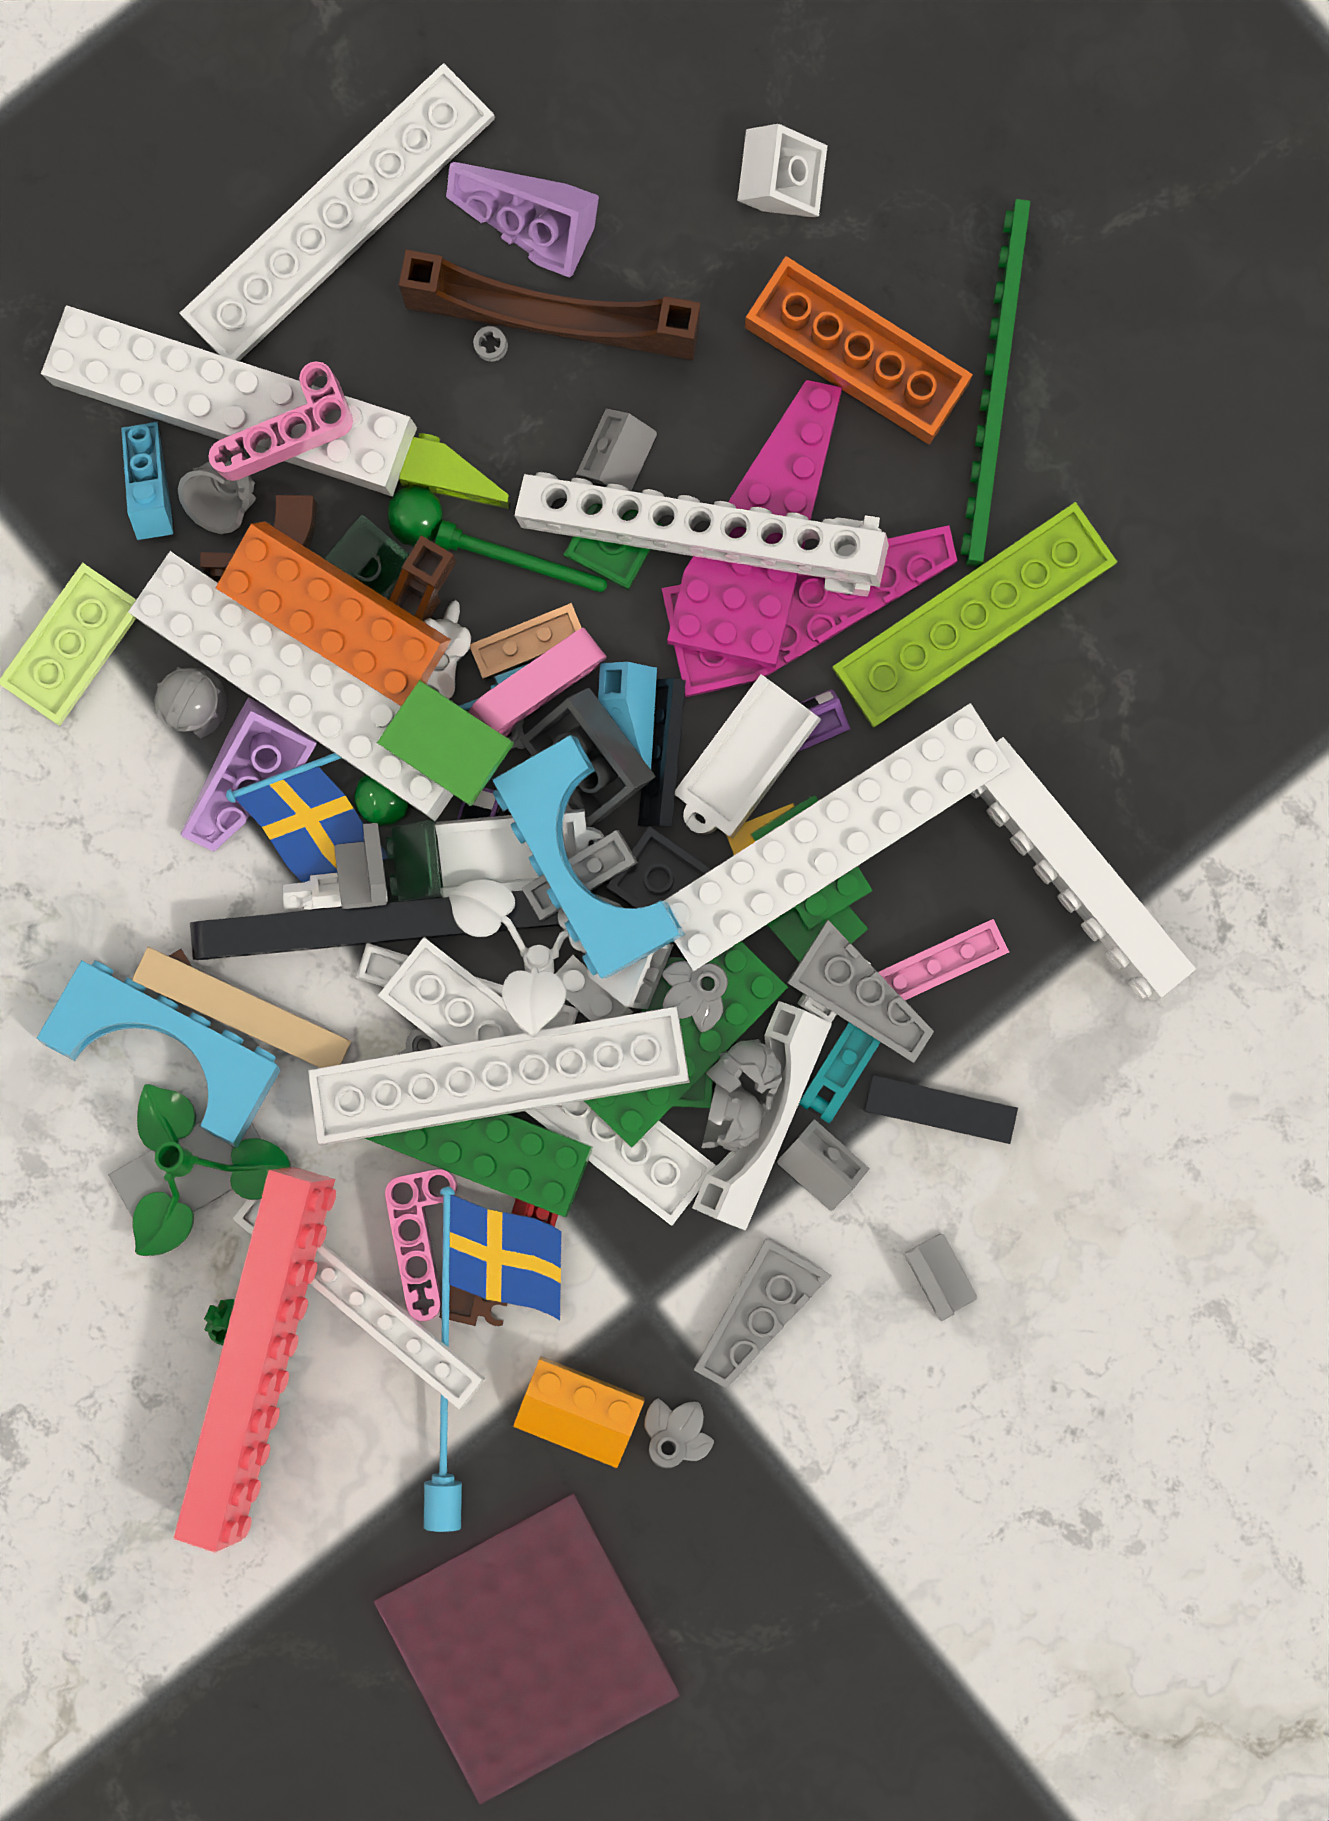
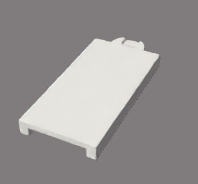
[675,674,821,838]
[435,809,604,897]

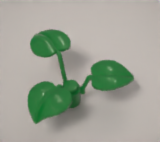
[132,1084,291,1256]

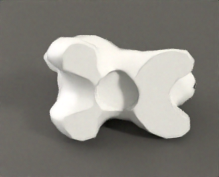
[423,600,471,699]

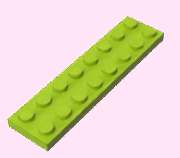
[832,502,1117,729]

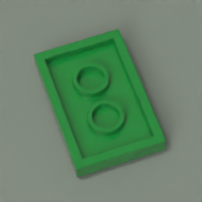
[750,795,873,930]

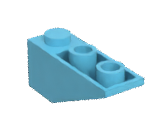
[121,422,173,540]
[598,662,657,769]

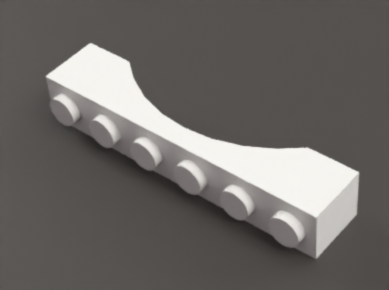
[692,1001,832,1231]

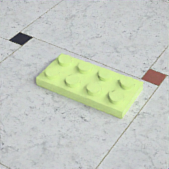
[0,562,136,726]

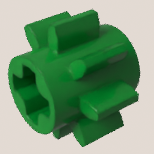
[204,1299,235,1346]

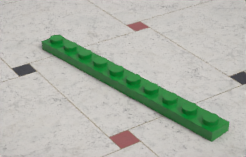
[960,199,1030,568]

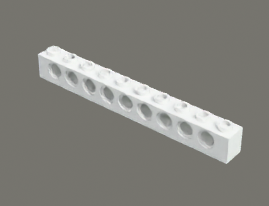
[514,472,889,587]

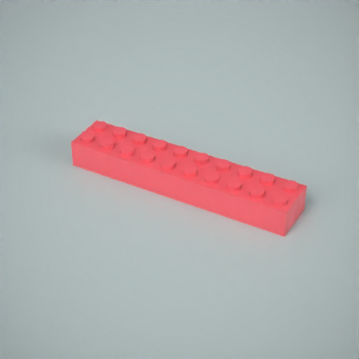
[173,1167,336,1552]

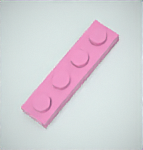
[878,919,1009,1000]

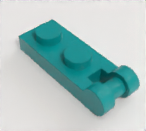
[798,1022,881,1124]

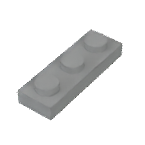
[522,830,638,920]

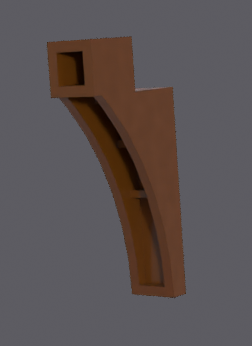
[389,536,456,621]

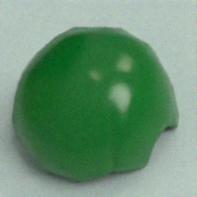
[387,485,443,546]
[354,774,409,826]

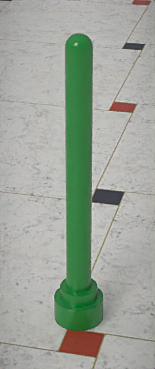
[435,520,607,592]

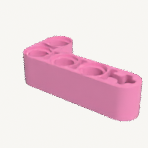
[208,361,353,481]
[468,628,607,737]
[385,1169,458,1321]

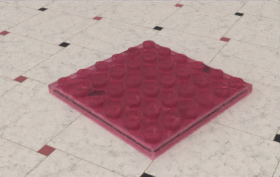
[374,1493,680,1804]

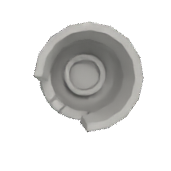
[178,460,256,534]
[154,667,228,738]
[706,1039,782,1111]
[702,1083,765,1153]

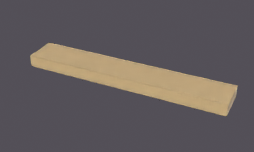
[132,947,351,1068]

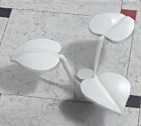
[449,880,622,1037]

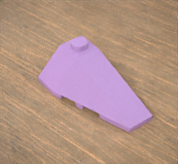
[446,162,599,278]
[181,697,317,852]

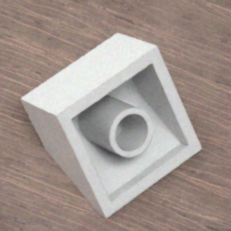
[738,124,827,217]

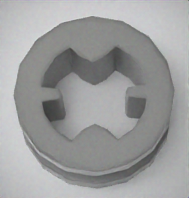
[473,326,508,362]

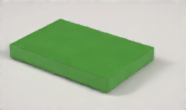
[377,680,514,806]

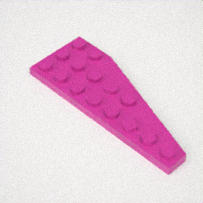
[667,380,842,668]
[662,525,957,697]

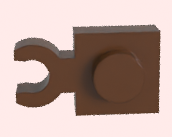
[439,1285,508,1326]

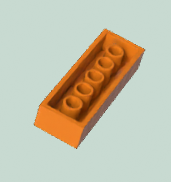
[745,256,973,445]
[216,521,452,706]

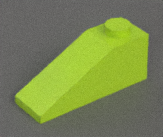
[399,433,510,509]

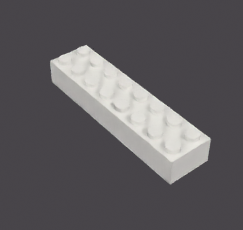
[970,737,1196,1001]

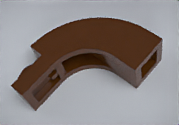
[200,495,317,579]

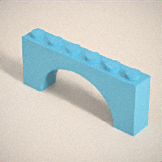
[493,735,685,979]
[37,960,281,1148]

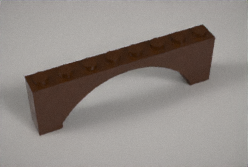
[399,249,700,360]

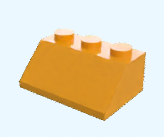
[513,1356,645,1468]

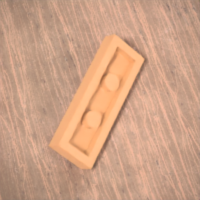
[470,603,581,680]

